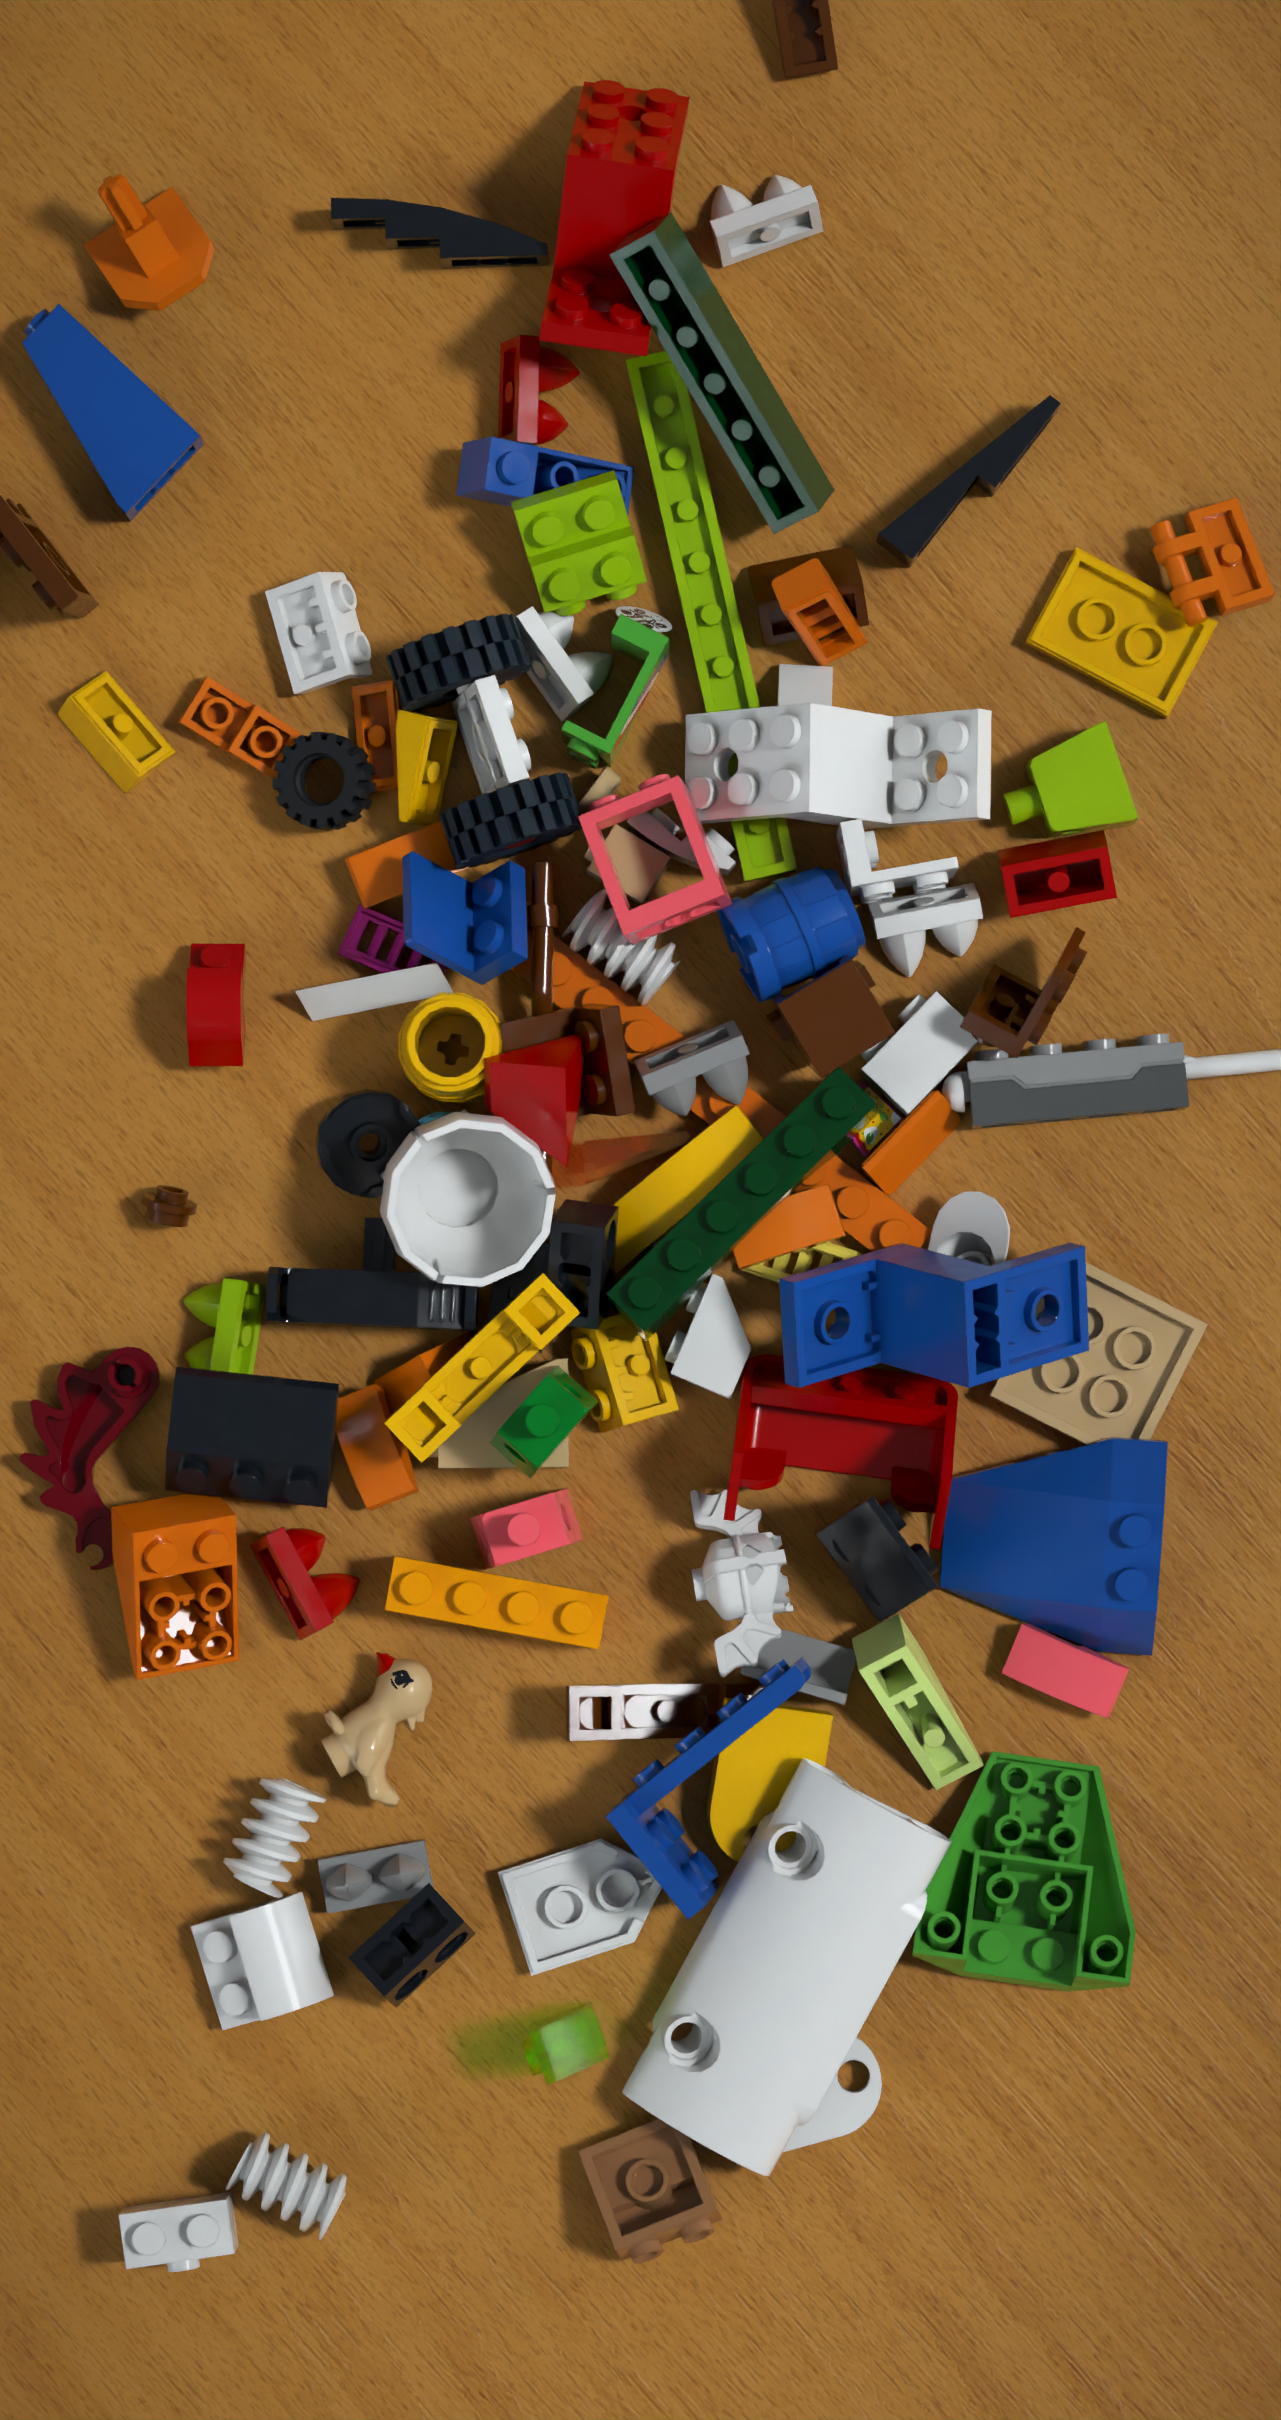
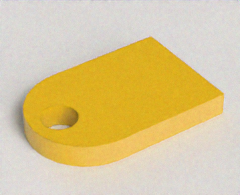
[706,1697,833,1862]

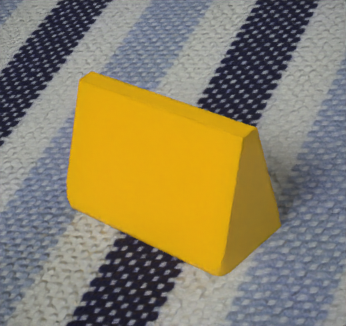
[58,671,176,793]

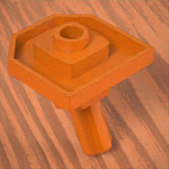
[83,174,215,311]

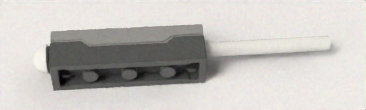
[942,1034,1281,1130]

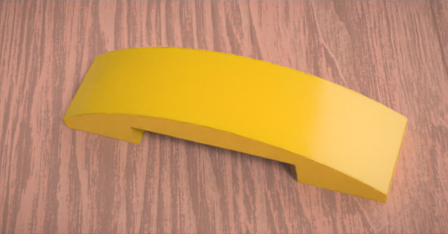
[613,1105,765,1275]
[384,1273,580,1463]

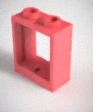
[578,774,732,945]

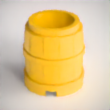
[398,992,502,1104]

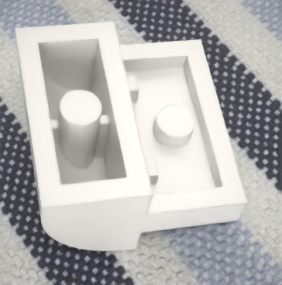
[191,1892,334,2030]

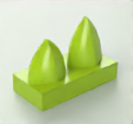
[183,1278,267,1375]

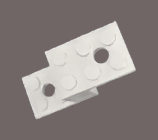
[685,702,992,829]

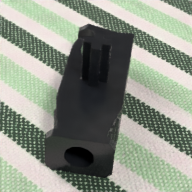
[266,1217,479,1331]

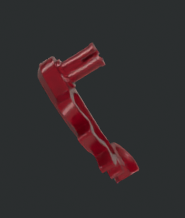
[20,1347,161,1570]

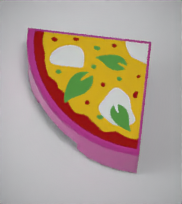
[852,1081,902,1158]

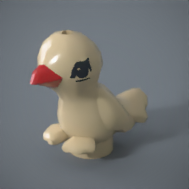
[321,1652,433,1807]

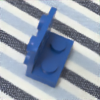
[402,851,528,985]

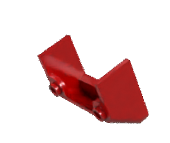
[723,1354,958,1549]

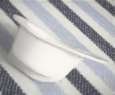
[928,1192,1010,1266]

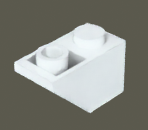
[665,1274,751,1400]

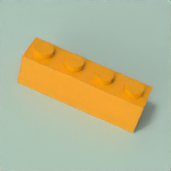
[385,1556,609,1649]

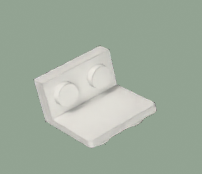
[836,818,959,904]

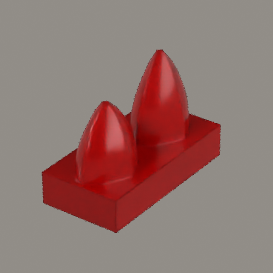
[498,335,580,445]
[250,1526,360,1641]

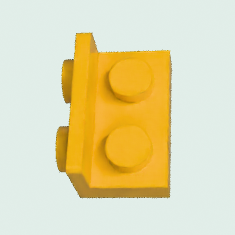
[571,1315,679,1433]

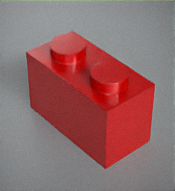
[998,830,1117,918]

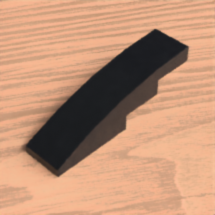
[331,198,549,269]

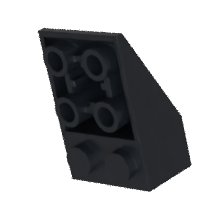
[815,1496,939,1622]

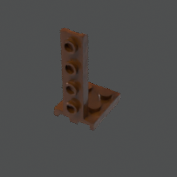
[0,495,99,618]

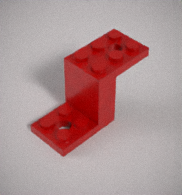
[539,80,690,357]

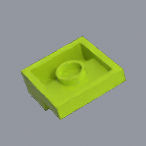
[511,470,647,616]

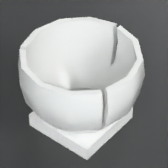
[380,1109,556,1287]

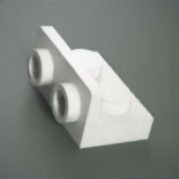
[265,572,372,694]

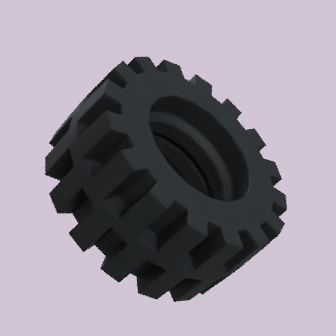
[272,732,376,830]

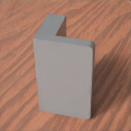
[739,1628,856,1705]

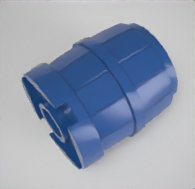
[717,867,866,1003]

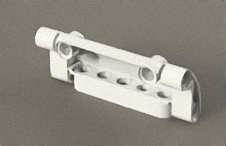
[622,1758,952,2176]

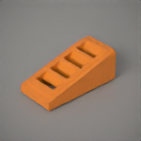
[772,558,868,666]

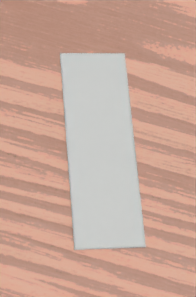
[295,963,454,1021]

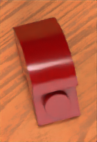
[186,943,246,1066]

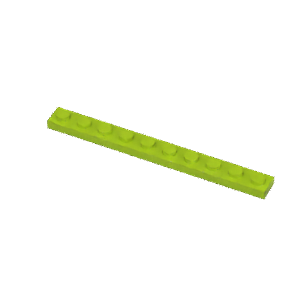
[626,351,797,883]

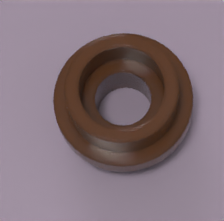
[142,1185,197,1227]

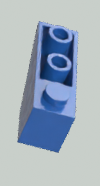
[456,436,634,515]

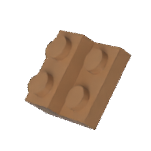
[578,2119,722,2264]

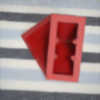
[484,1034,583,1167]

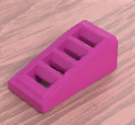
[337,905,449,976]

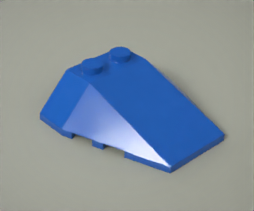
[940,1437,1168,1656]

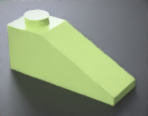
[852,1614,983,1790]

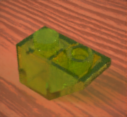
[522,2002,610,2085]

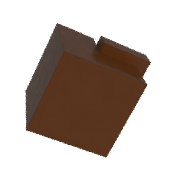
[765,955,895,1078]

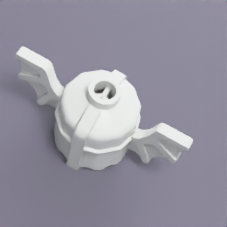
[690,1490,793,1677]

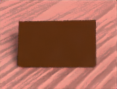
[748,546,869,646]

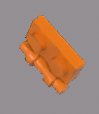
[1150,497,1275,627]

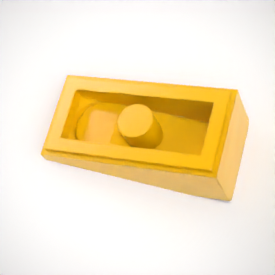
[396,709,458,825]

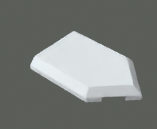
[498,1838,662,1976]

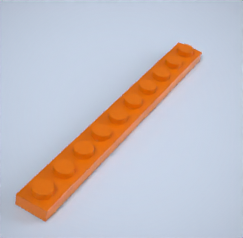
[510,913,932,1252]

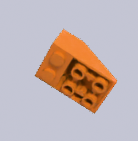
[111,1493,239,1680]

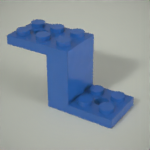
[779,1243,1089,1388]

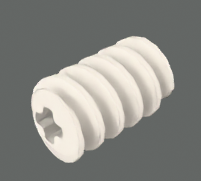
[562,889,680,1006]
[223,1777,327,1898]
[225,2132,347,2241]

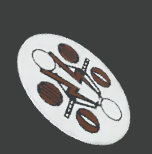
[615,606,672,632]

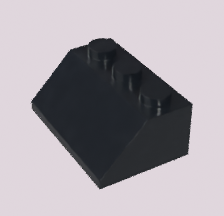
[165,1367,339,1508]

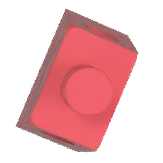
[469,1488,583,1570]

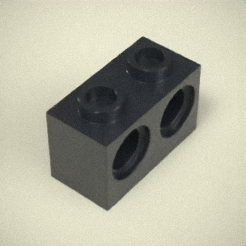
[547,1199,619,1330]
[349,1883,476,2008]

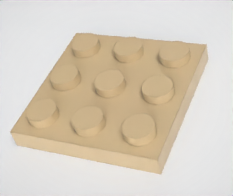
[989,1263,1208,1445]

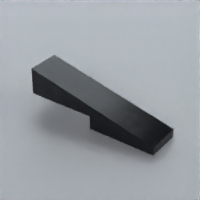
[876,395,1061,567]

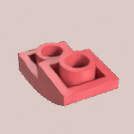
[1001,1624,1130,1718]

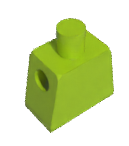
[1003,721,1138,838]

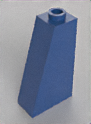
[22,304,204,522]

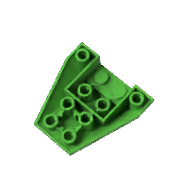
[912,1751,1136,1992]

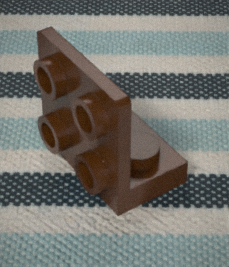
[497,1003,635,1117]

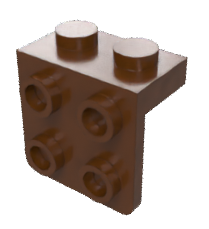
[960,927,1087,1058]

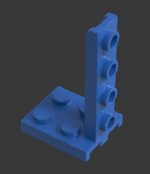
[605,1657,811,1919]

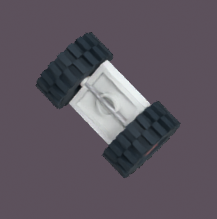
[386,614,582,869]

